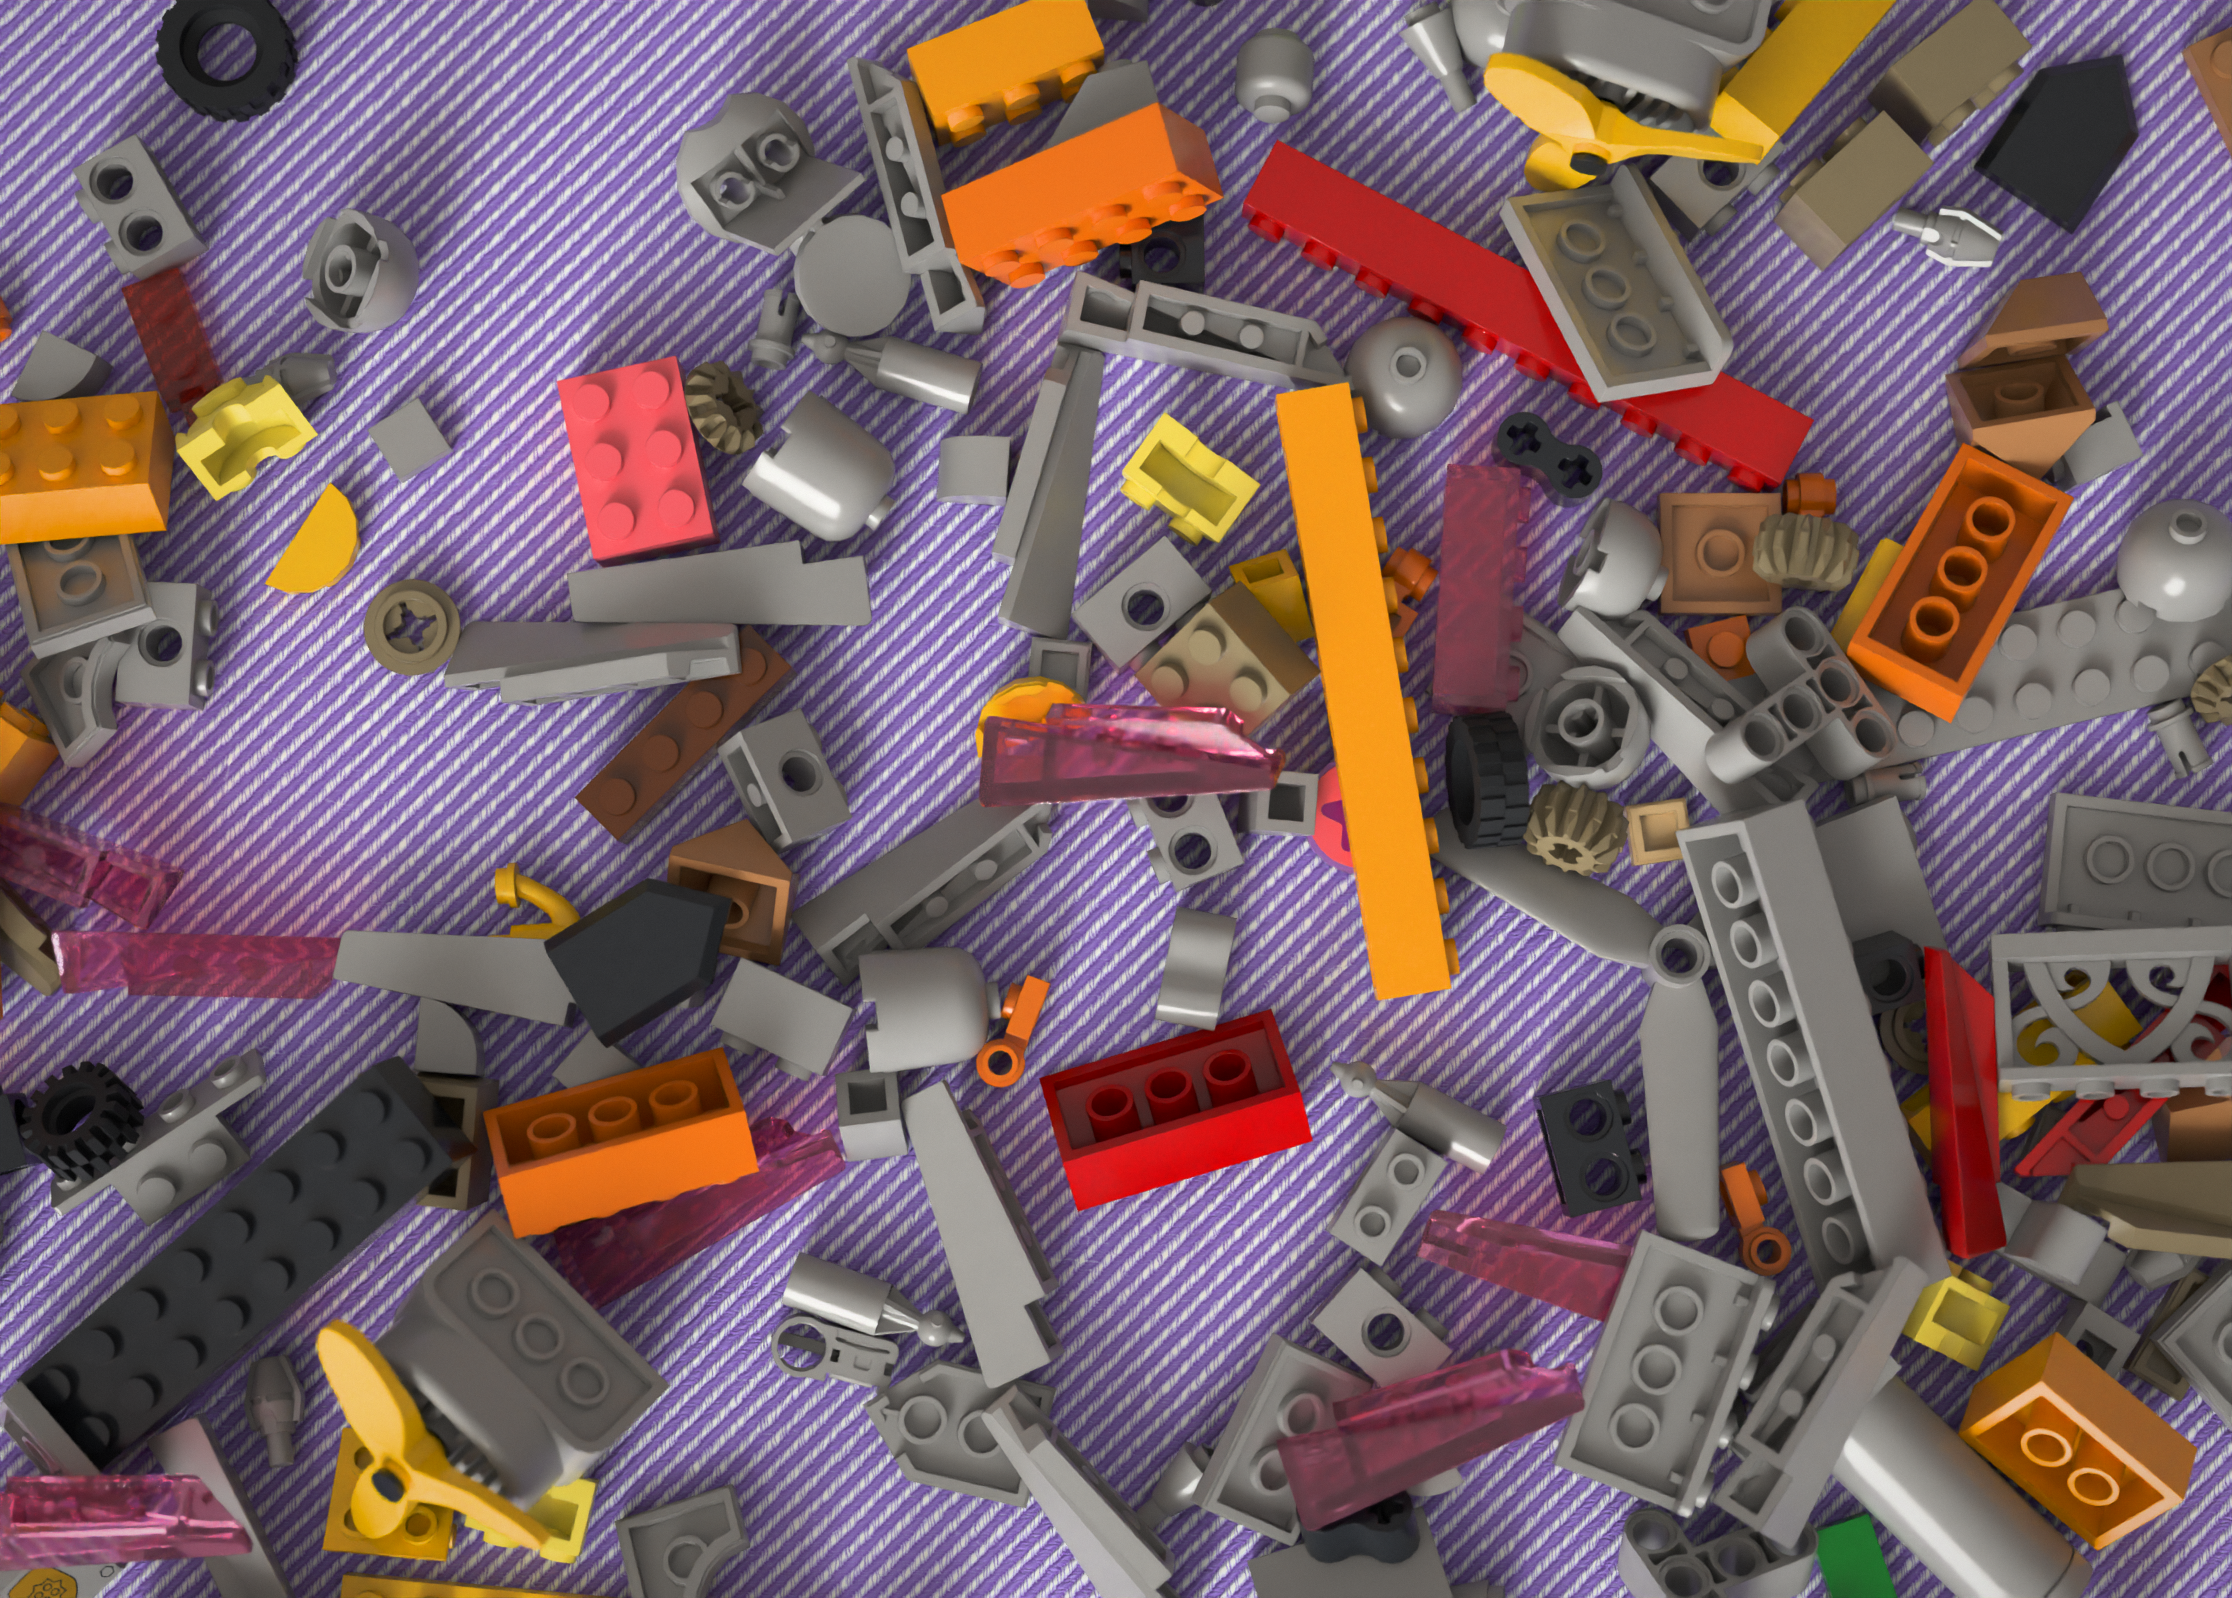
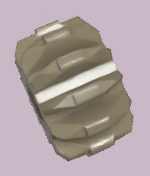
[1752,512,1860,593]
[1523,780,1629,876]

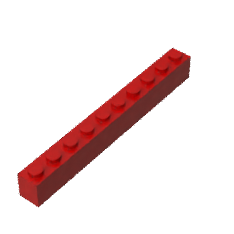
[1241,140,1814,493]

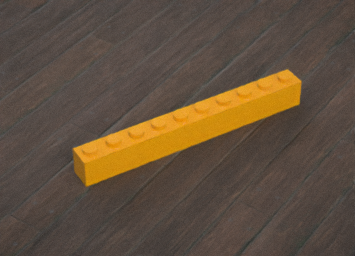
[1275,382,1460,1001]

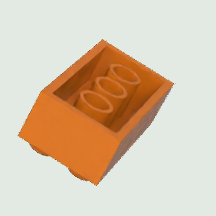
[941,102,1224,288]
[1845,442,2074,723]
[483,1047,759,1239]

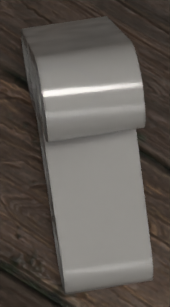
[1705,606,1898,784]
[1991,1182,2128,1309]
[1617,1508,1819,1598]

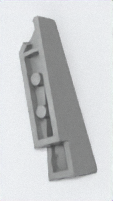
[1057,271,1354,392]
[444,621,742,706]
[332,930,577,1028]
[1712,1255,1928,1549]
[981,1383,1182,1598]
[147,1412,296,1598]

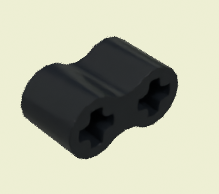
[1491,412,1602,508]
[1296,1483,1420,1564]

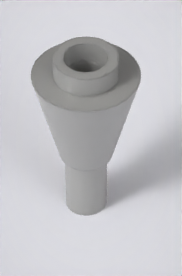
[1398,1,1477,113]
[1136,1441,1214,1530]

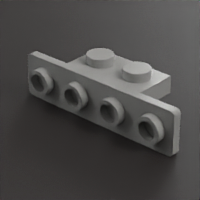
[50,1048,267,1226]

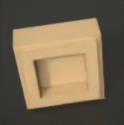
[1623,797,1690,867]

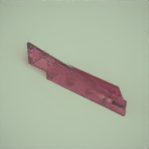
[979,703,1287,807]
[1277,1348,1585,1531]

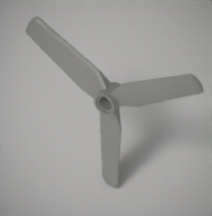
[1429,807,1917,1242]

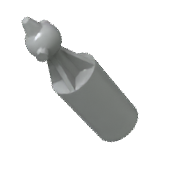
[801,329,983,415]
[1329,1061,1507,1175]
[781,1252,966,1347]

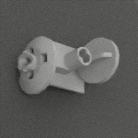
[676,92,912,337]

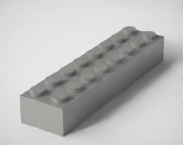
[1675,798,1952,1297]

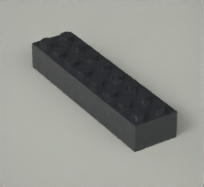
[16,1055,478,1473]

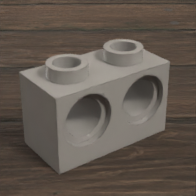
[72,134,209,285]
[1124,750,1244,893]

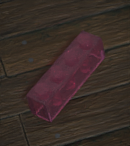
[1430,464,1531,715]

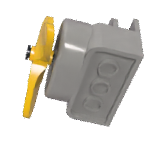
[1484,0,1772,192]
[317,1208,670,1550]

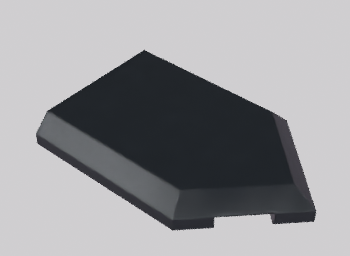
[1972,54,2139,234]
[543,878,733,1048]

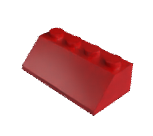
[1039,1009,1313,1211]

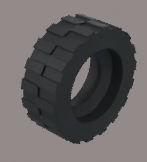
[155,0,298,123]
[1445,711,1530,850]

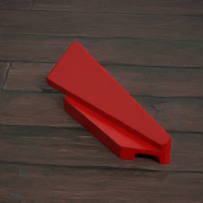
[1924,946,2007,1259]
[2013,965,2232,1178]

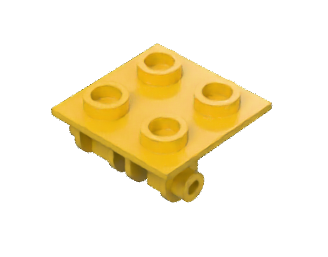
[322,1428,457,1562]

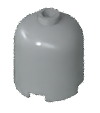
[742,390,895,542]
[858,947,1001,1074]

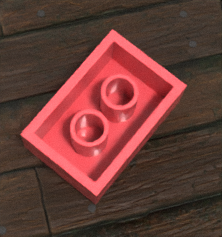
[557,356,721,568]

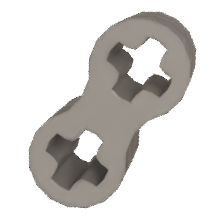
[1154,906,1237,1031]

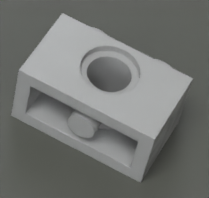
[1646,126,1786,243]
[1072,535,1212,675]
[115,581,219,711]
[717,708,852,855]
[1325,1127,1448,1266]
[1308,1264,1453,1407]

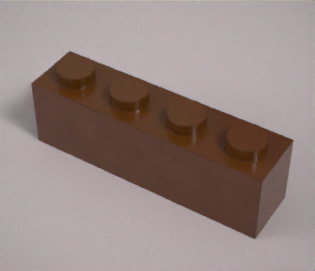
[574,624,798,845]

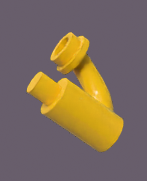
[488,863,581,939]

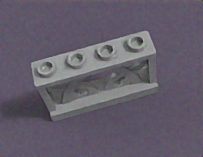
[1988,925,2232,1102]

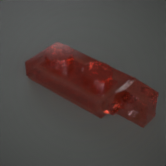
[121,267,224,428]

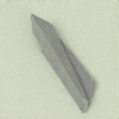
[847,56,985,335]
[992,341,1105,640]
[567,540,872,626]
[1558,606,1820,815]
[792,761,1066,987]
[901,1080,1065,1388]

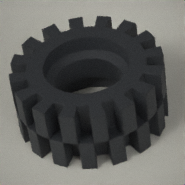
[20,1061,144,1182]

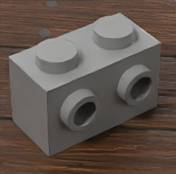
[710,957,857,1082]

